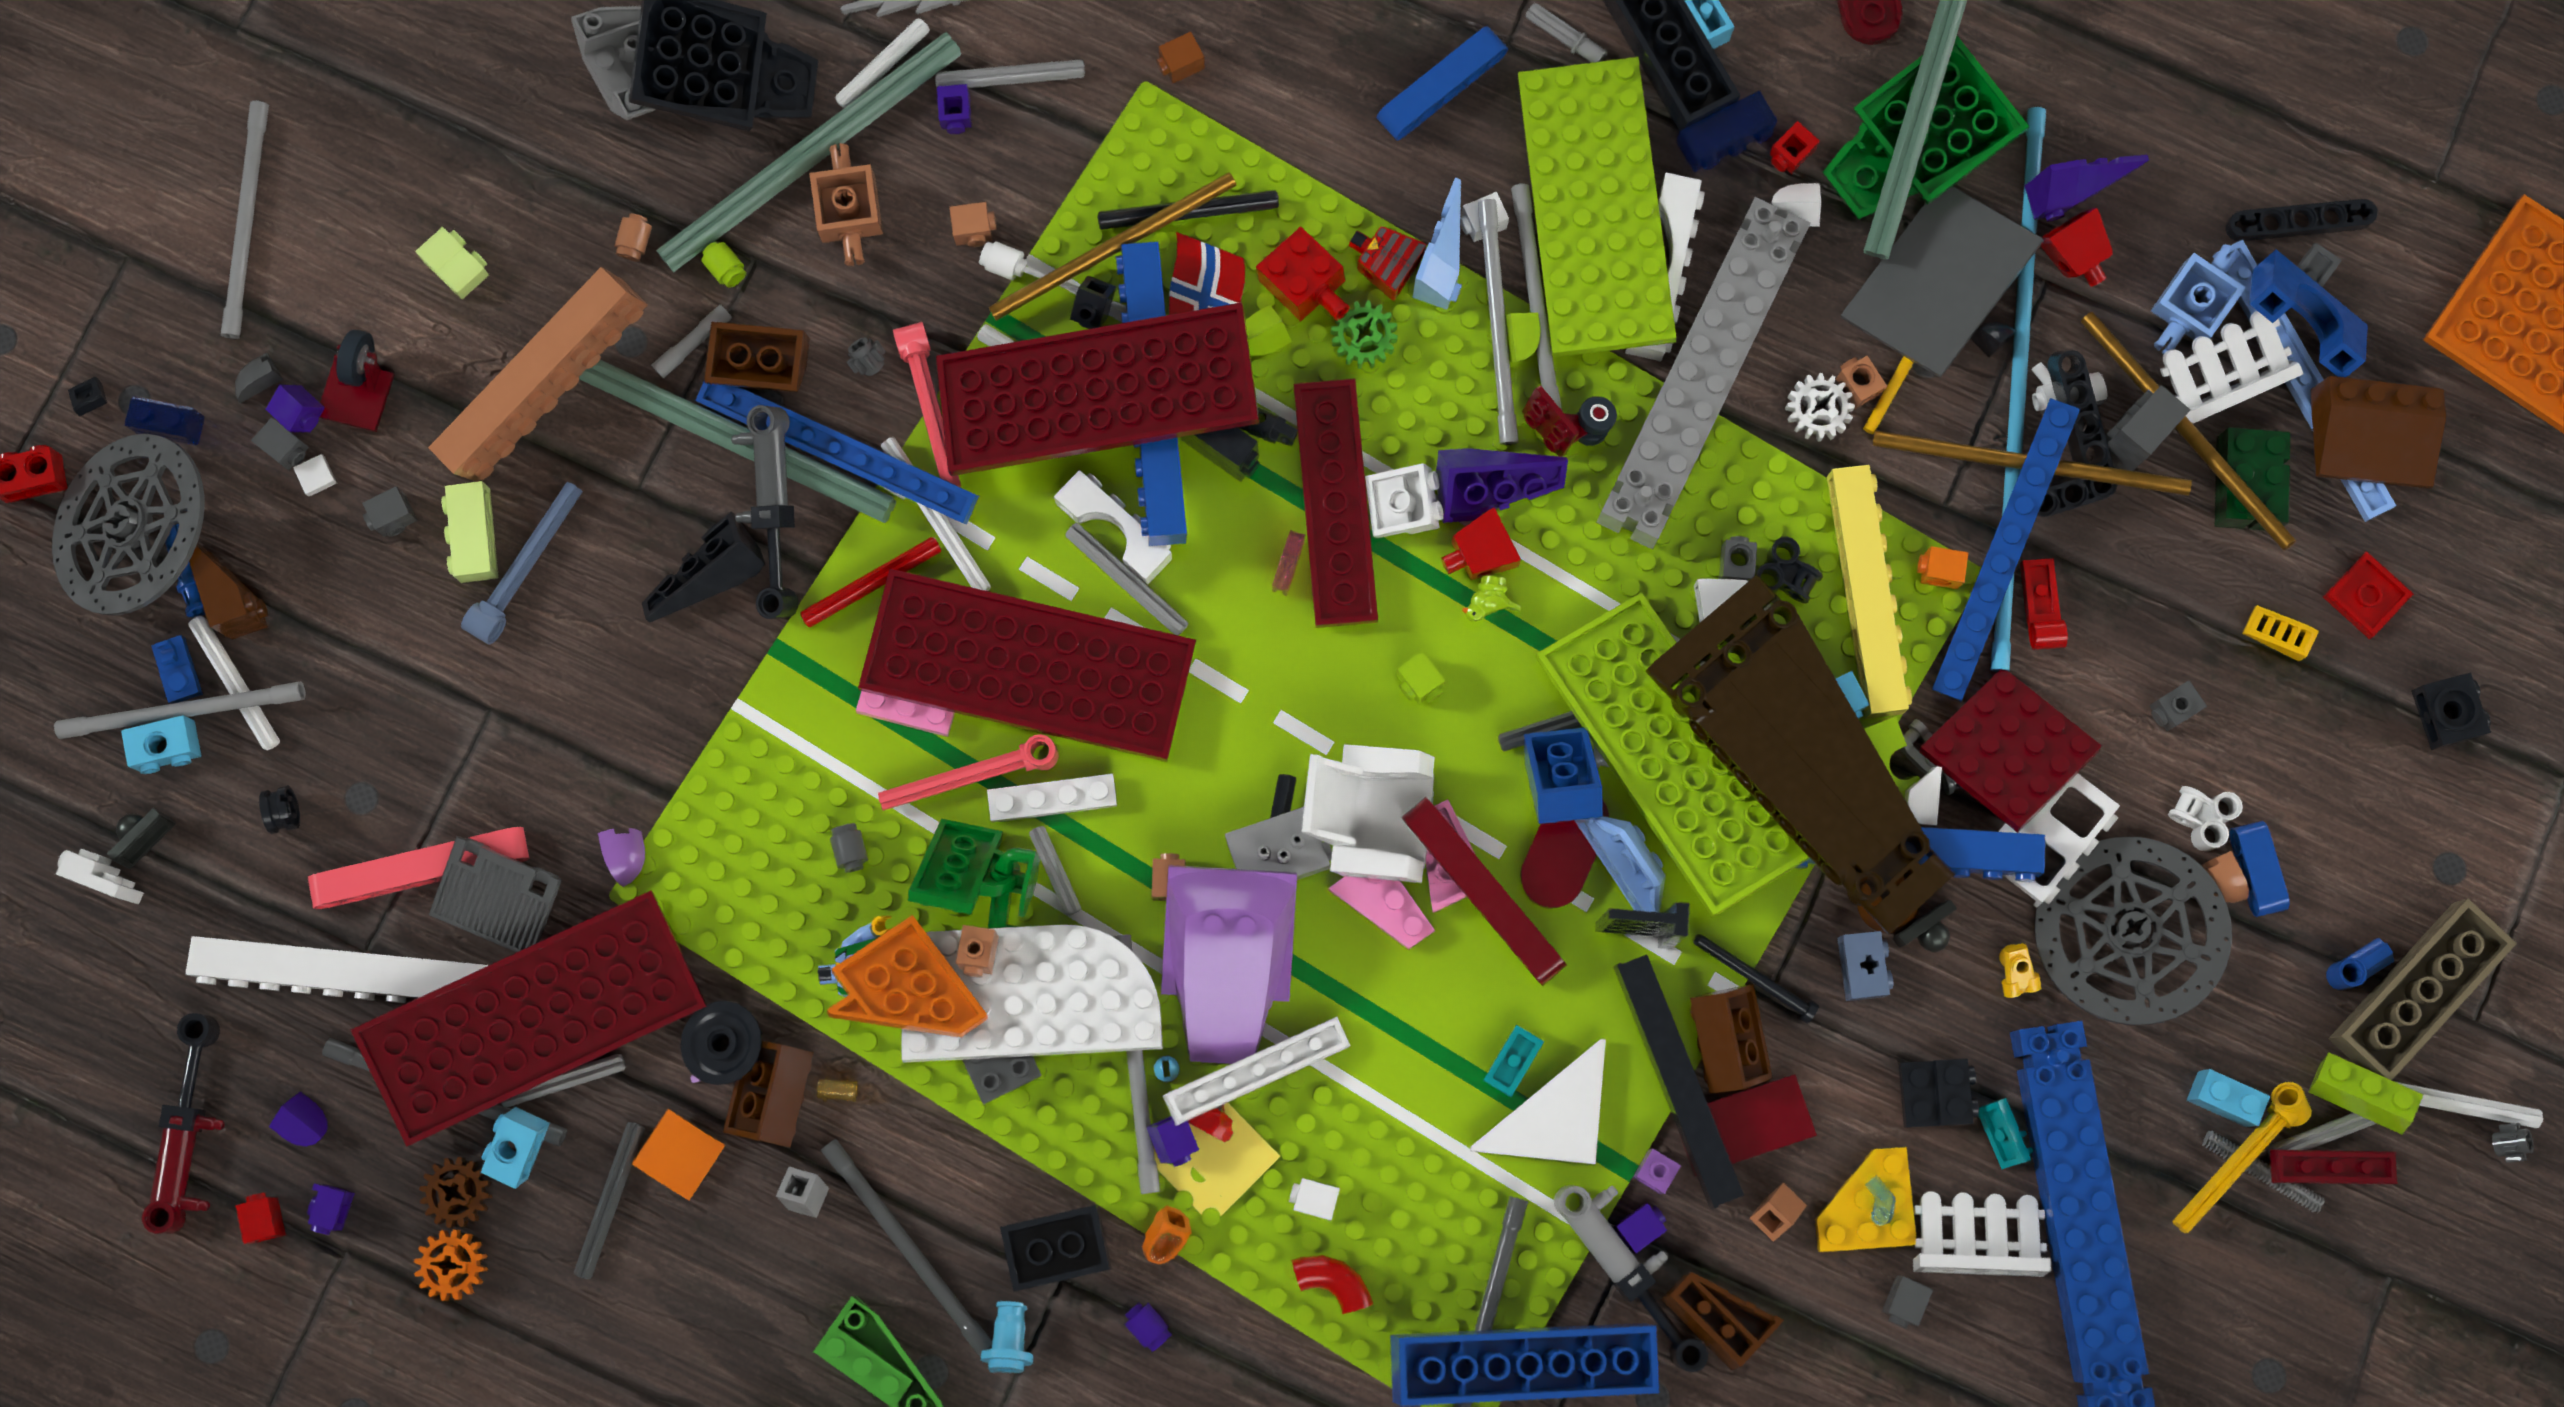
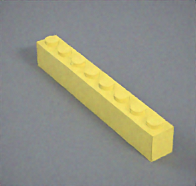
[1827,465,1912,719]

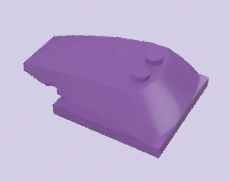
[1161,865,1297,1064]

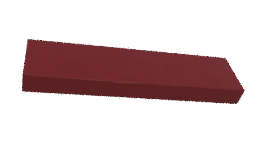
[2270,1150,2398,1184]

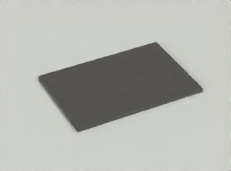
[1840,186,2043,378]

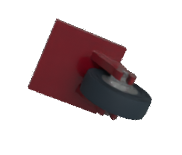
[319,330,395,432]

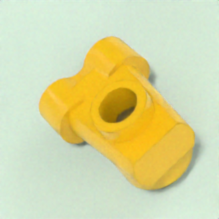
[1999,943,2042,998]

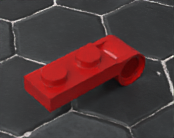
[2020,558,2068,650]

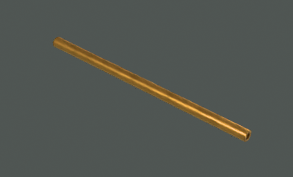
[2081,312,2296,551]
[1873,431,2192,496]

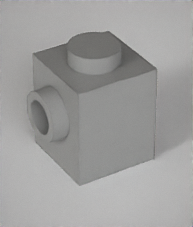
[776,1167,829,1218]

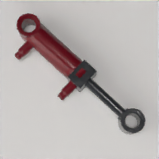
[142,1013,225,1234]

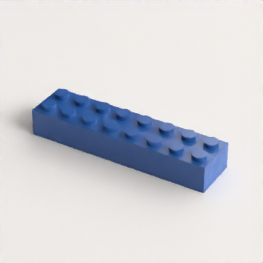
[1390,1323,1659,1406]

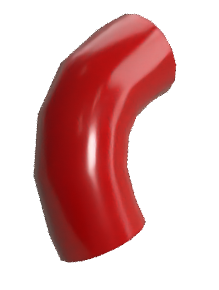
[1292,1255,1373,1314]

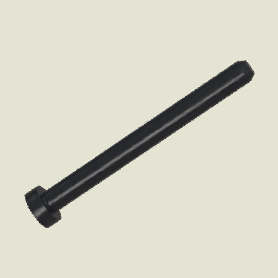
[1693,934,1819,1024]

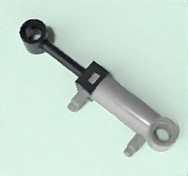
[1554,1185,1708,1372]

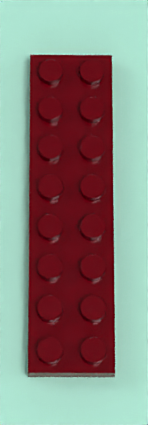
[1294,379,1378,628]

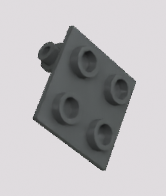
[962,1056,1042,1105]

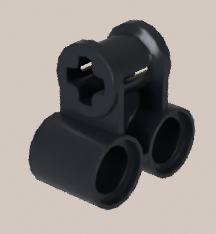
[1755,537,1823,604]

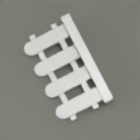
[2160,311,2304,424]
[1913,1191,2051,1277]

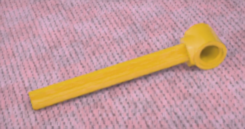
[2172,1082,2312,1234]

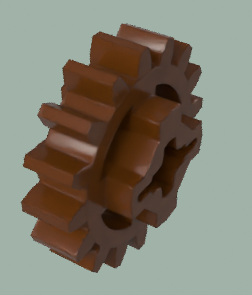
[419,1157,493,1228]

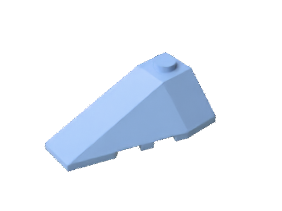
[1413,178,1462,310]

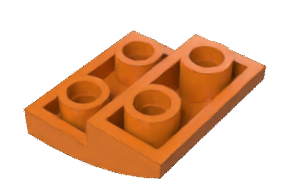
[632,1108,725,1200]

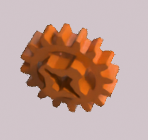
[414,1229,488,1301]

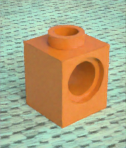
[1917,546,1969,589]

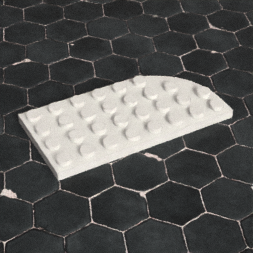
[901,925,1162,1063]

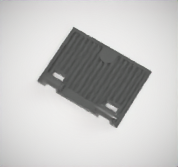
[429,836,562,952]

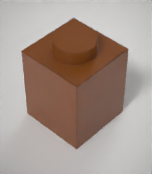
[1156,31,1205,84]

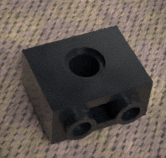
[2411,672,2491,750]

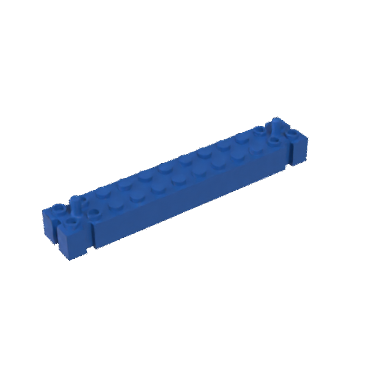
[2010,1021,2155,1407]

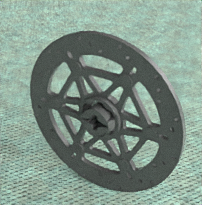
[52,434,205,616]
[2034,837,2232,1026]

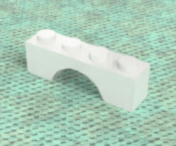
[1054,470,1172,585]

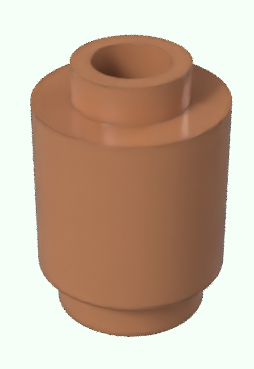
[615,214,652,262]

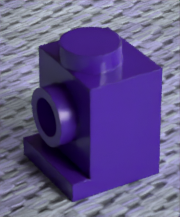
[937,84,972,134]
[307,1183,355,1235]

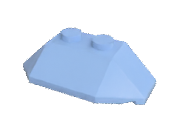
[1574,816,1666,912]

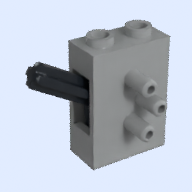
[1225,774,1332,880]

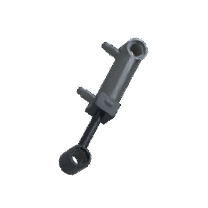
[731,405,799,619]

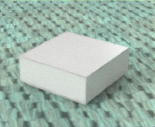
[293,454,337,497]

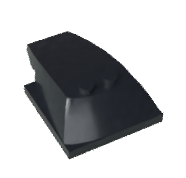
[628,0,818,131]

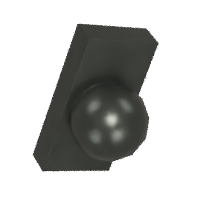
[107,808,176,869]
[1893,900,1957,952]

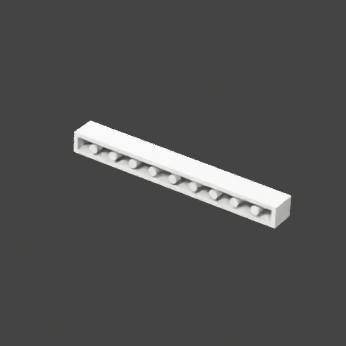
[186,936,488,1004]

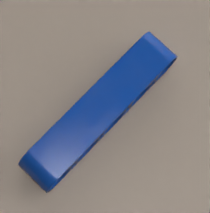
[1376,26,1508,141]

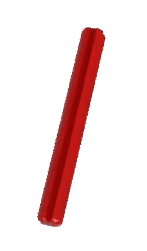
[800,537,942,627]

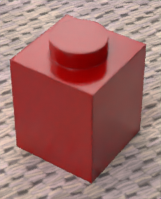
[235,1192,286,1244]

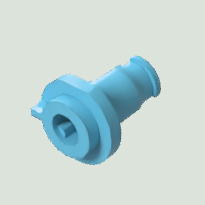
[980,1301,1034,1373]

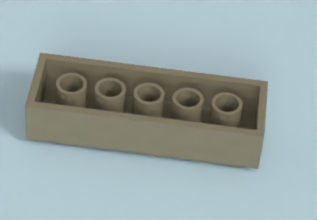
[2328,899,2517,1080]

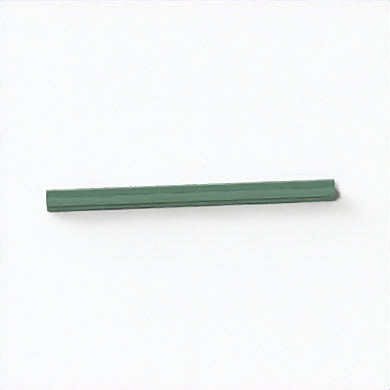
[1864,0,1967,260]
[656,32,962,273]
[579,359,896,523]

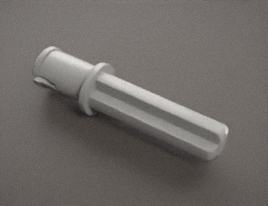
[1526,3,1608,63]

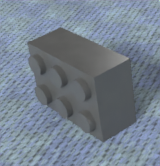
[2105,385,2191,471]

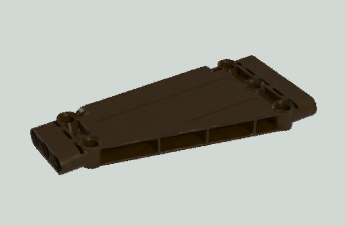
[1645,575,1955,935]

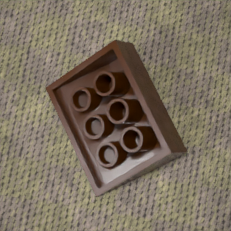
[2310,376,2446,489]

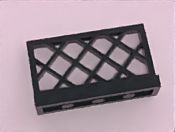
[1595,902,1690,949]

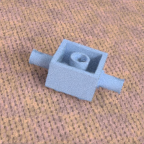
[2151,244,2246,354]

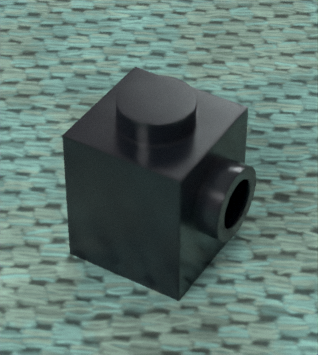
[1070,276,1116,329]

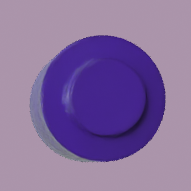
[1124,1302,1172,1352]

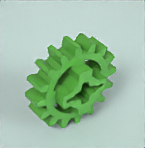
[1331,301,1398,369]

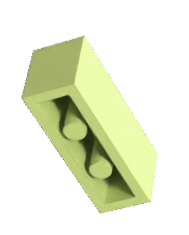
[441,481,498,583]

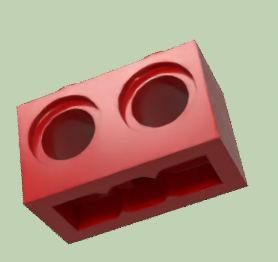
[0,445,68,503]

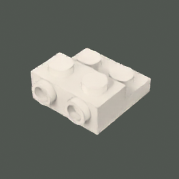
[1365,463,1444,538]
[56,849,144,904]

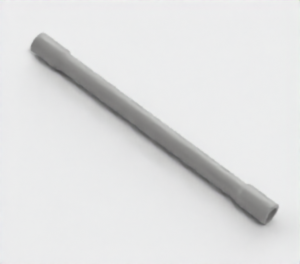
[221,101,269,339]
[1511,184,1562,410]
[1478,199,1518,445]
[54,681,306,739]
[1113,935,1160,1194]

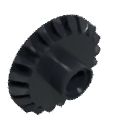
[681,1001,763,1085]

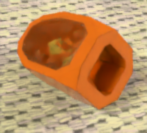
[1142,1205,1191,1264]

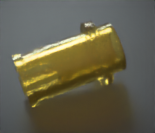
[817,1076,858,1102]

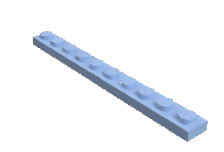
[2212,240,2396,522]

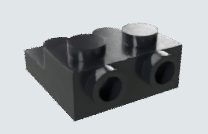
[1898,1059,1979,1128]

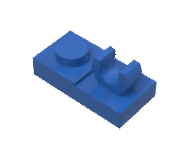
[151,635,203,704]

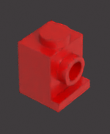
[1769,121,1820,174]

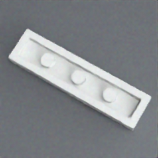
[987,774,1117,823]

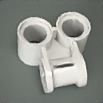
[2168,786,2243,852]

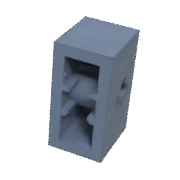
[1837,931,1893,1001]

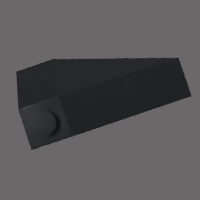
[642,511,765,623]

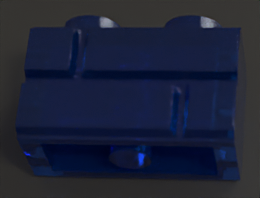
[125,396,205,446]

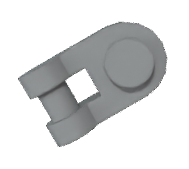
[1899,719,1936,774]

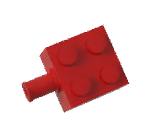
[1256,226,1350,321]

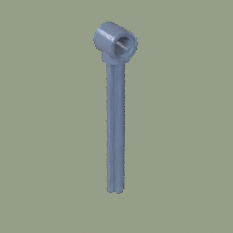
[461,482,583,645]

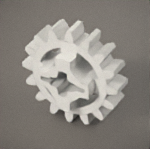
[1785,373,1855,442]

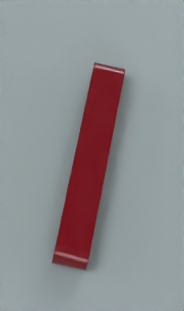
[1401,797,1567,986]

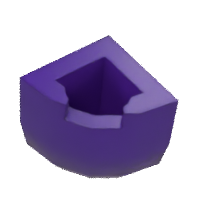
[269,1091,328,1147]

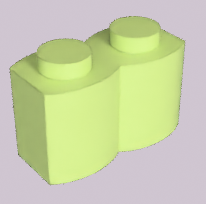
[415,227,489,300]

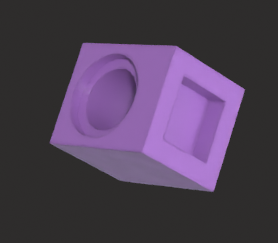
[1632,1149,1681,1194]

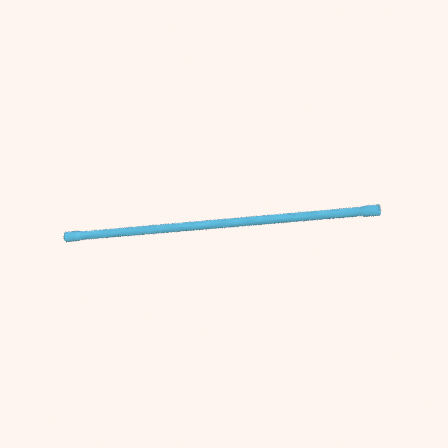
[1990,107,2046,672]

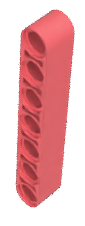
[308,827,530,909]

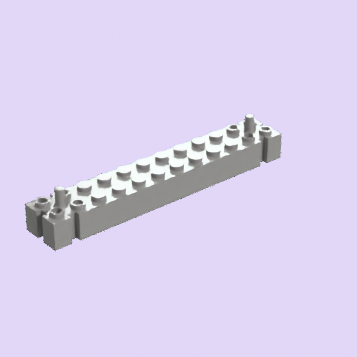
[1596,197,1811,550]

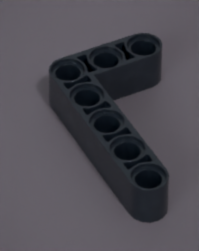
[2037,350,2118,517]

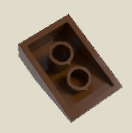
[189,544,268,640]

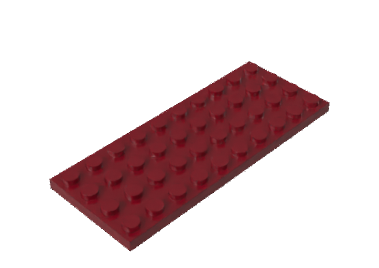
[936,302,1260,476]
[858,569,1196,762]
[350,890,707,1147]

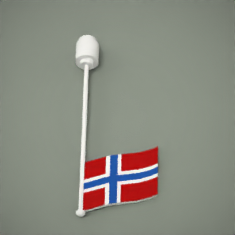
[979,232,1245,315]

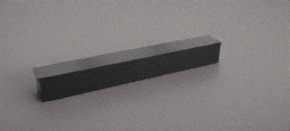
[1613,955,1744,1209]

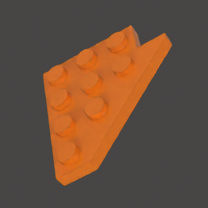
[827,915,988,1038]

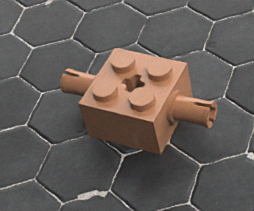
[810,144,883,266]

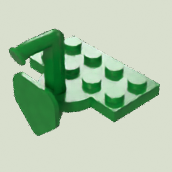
[908,818,1040,929]

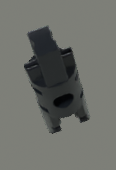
[1238,407,1298,447]

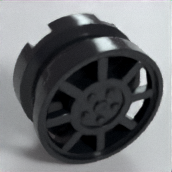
[259,786,300,834]

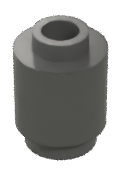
[830,823,868,873]

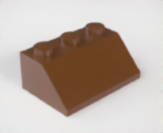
[704,322,810,392]
[1690,984,1773,1094]
[723,1041,813,1147]

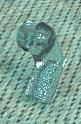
[1865,1175,1896,1226]

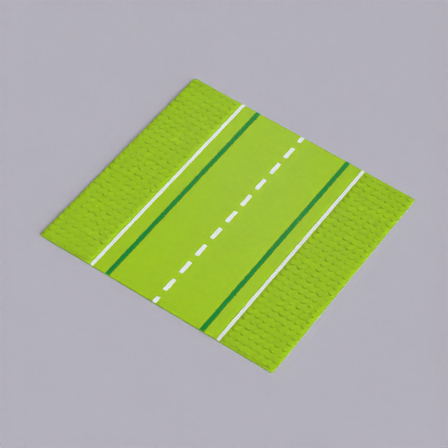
[609,82,1981,1407]

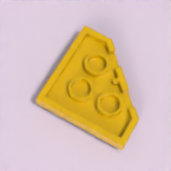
[1815,1147,1917,1252]

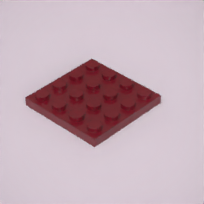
[1919,669,2102,833]

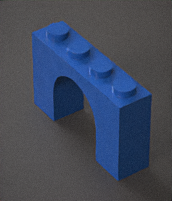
[2249,249,2368,378]

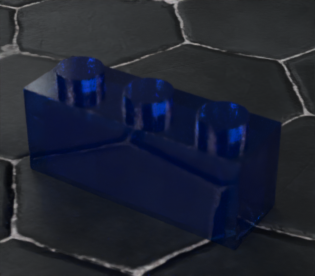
[1676,90,1778,172]

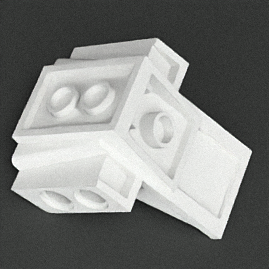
[1302,744,1435,883]

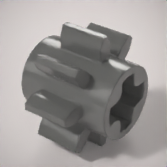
[847,338,886,376]
[2492,1123,2534,1163]

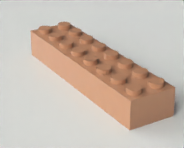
[428,267,648,482]

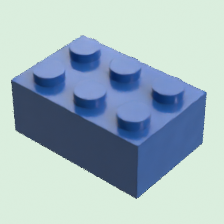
[1524,727,1603,824]

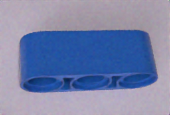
[2229,821,2290,917]

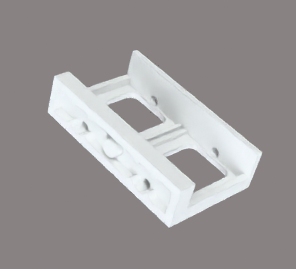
[1999,774,2120,908]

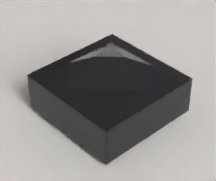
[68,376,107,417]

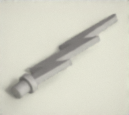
[840,0,969,18]

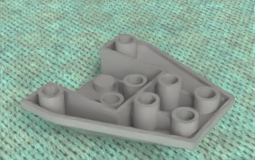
[571,6,656,120]

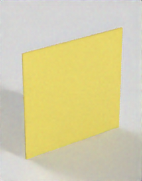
[1153,1103,1280,1216]

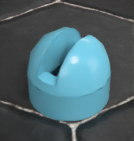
[1154,1056,1180,1082]

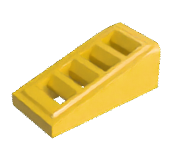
[2242,605,2319,661]

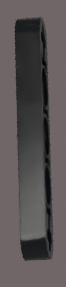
[2225,199,2378,241]

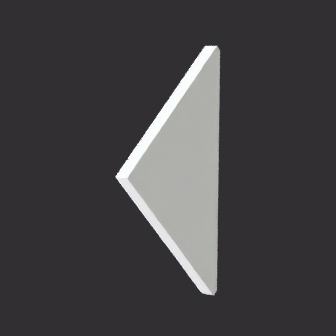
[1470,1039,1606,1164]

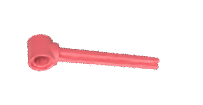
[893,321,961,487]
[878,734,1059,811]

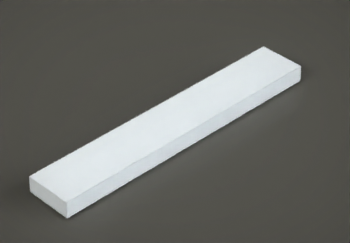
[1163,1017,1351,1126]

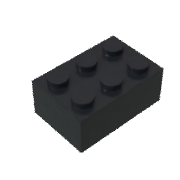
[1000,1205,1112,1292]

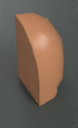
[2201,851,2249,903]

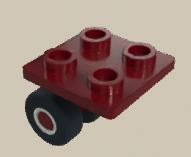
[1522,385,1617,457]

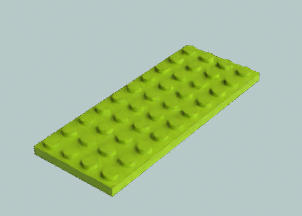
[1518,57,1677,357]
[1536,592,1810,918]

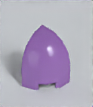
[598,828,645,887]

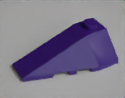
[2024,155,2149,222]
[1436,448,1568,523]

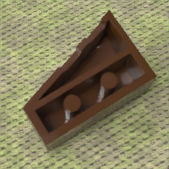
[1661,1272,1784,1370]

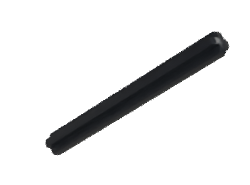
[1098,190,1279,230]

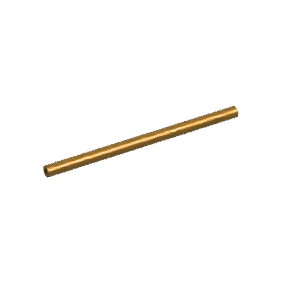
[988,172,1237,321]

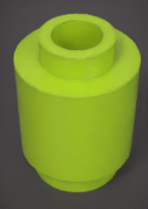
[701,242,746,288]

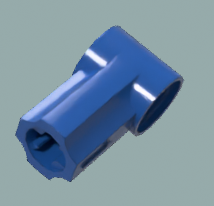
[2326,938,2395,990]

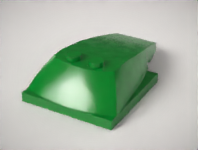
[1823,36,2029,220]

